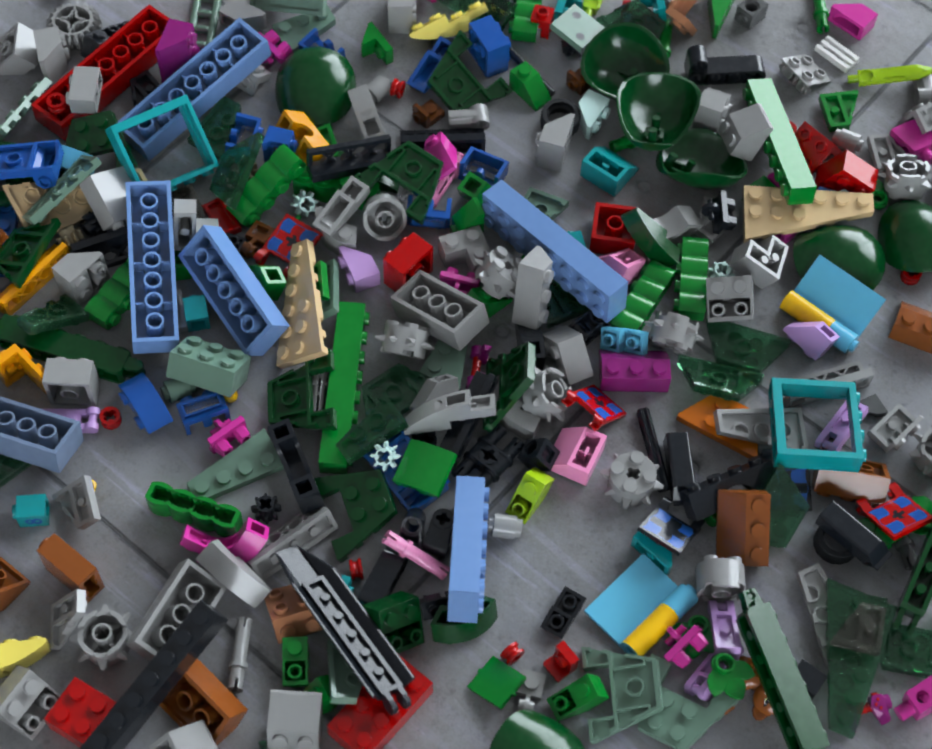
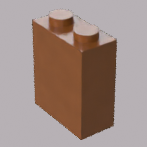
[36,533,105,604]

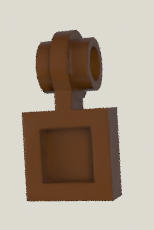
[240,220,275,259]

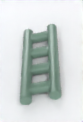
[189,0,222,49]

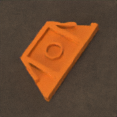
[676,391,758,459]

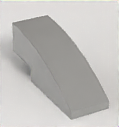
[312,175,370,237]
[493,390,541,440]
[196,540,272,608]

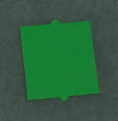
[467,656,527,710]

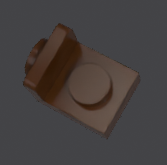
[566,67,591,96]
[412,99,445,130]

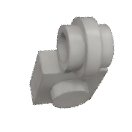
[516,669,546,711]

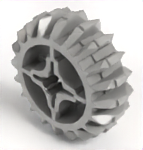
[46,1,102,52]

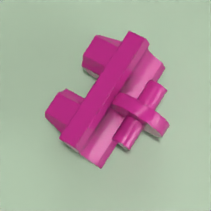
[258,29,293,65]
[439,267,480,294]
[207,415,251,457]
[663,624,709,669]

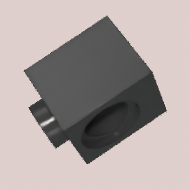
[734,0,768,30]

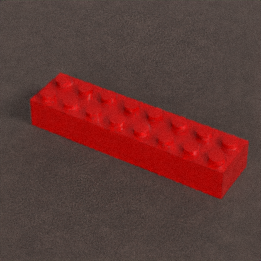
[31,5,169,142]

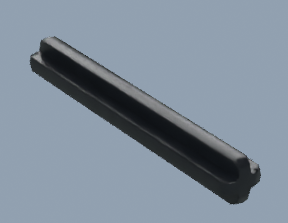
[637,407,670,493]

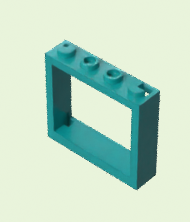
[105,94,220,192]
[768,377,867,472]

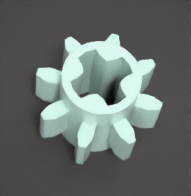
[290,189,319,217]
[707,261,735,278]
[370,441,401,471]

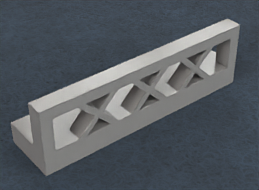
[783,360,874,408]
[246,506,339,581]

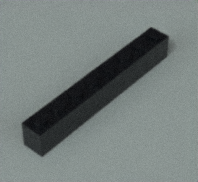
[80,600,228,749]

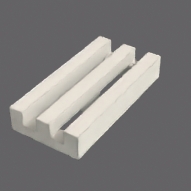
[814,35,860,73]

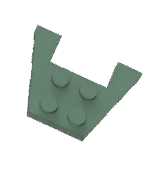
[581,647,664,744]
[638,653,739,749]

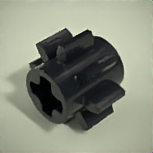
[81,211,107,238]
[251,493,282,525]

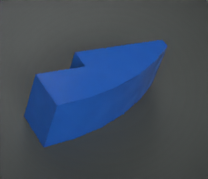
[407,36,452,93]

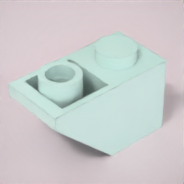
[578,89,611,140]

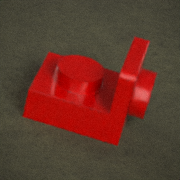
[530,4,555,39]
[543,640,579,683]

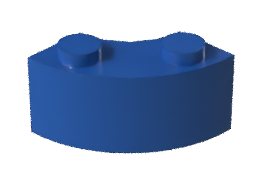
[118,372,174,434]

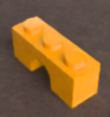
[275,110,329,163]

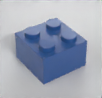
[468,15,511,78]

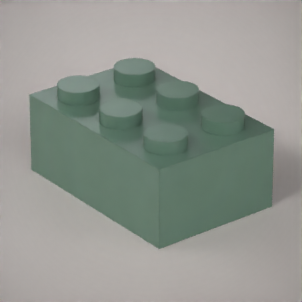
[166,336,251,397]

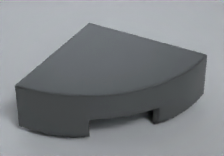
[860,394,888,417]

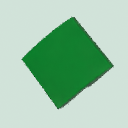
[392,439,458,498]

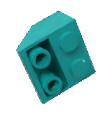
[580,146,639,197]

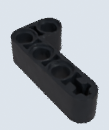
[684,45,766,86]

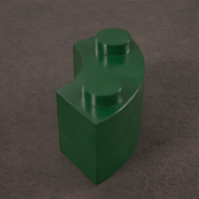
[430,596,498,644]

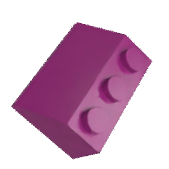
[155,18,200,83]
[599,350,671,392]

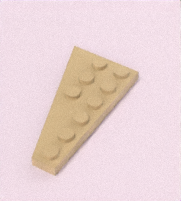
[2,168,147,234]
[742,185,874,244]
[276,239,328,369]

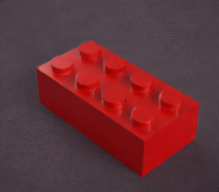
[327,653,433,749]

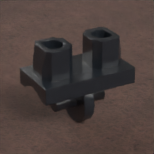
[701,189,737,234]

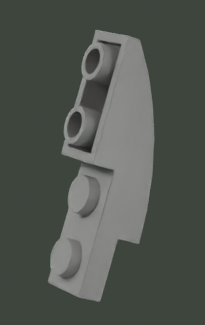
[347,84,392,151]
[404,389,496,435]

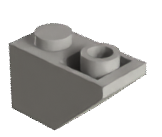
[219,0,267,30]
[410,374,460,411]

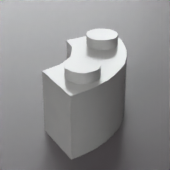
[653,205,703,246]
[315,207,358,255]

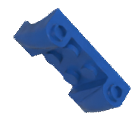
[0,140,64,189]
[354,415,450,511]

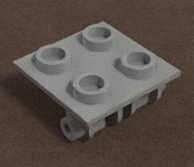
[779,54,831,95]

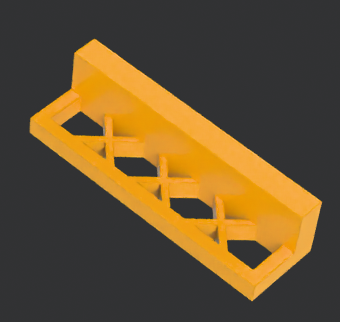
[0,242,70,316]

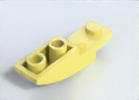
[409,1,489,40]
[0,636,51,678]

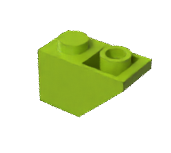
[505,467,555,524]

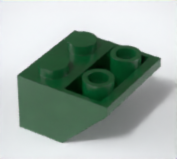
[362,591,425,654]

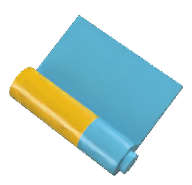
[779,254,886,354]
[584,553,698,656]

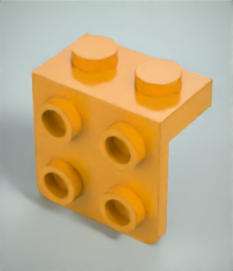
[0,343,47,395]

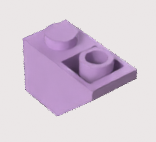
[337,246,380,293]
[783,321,840,361]

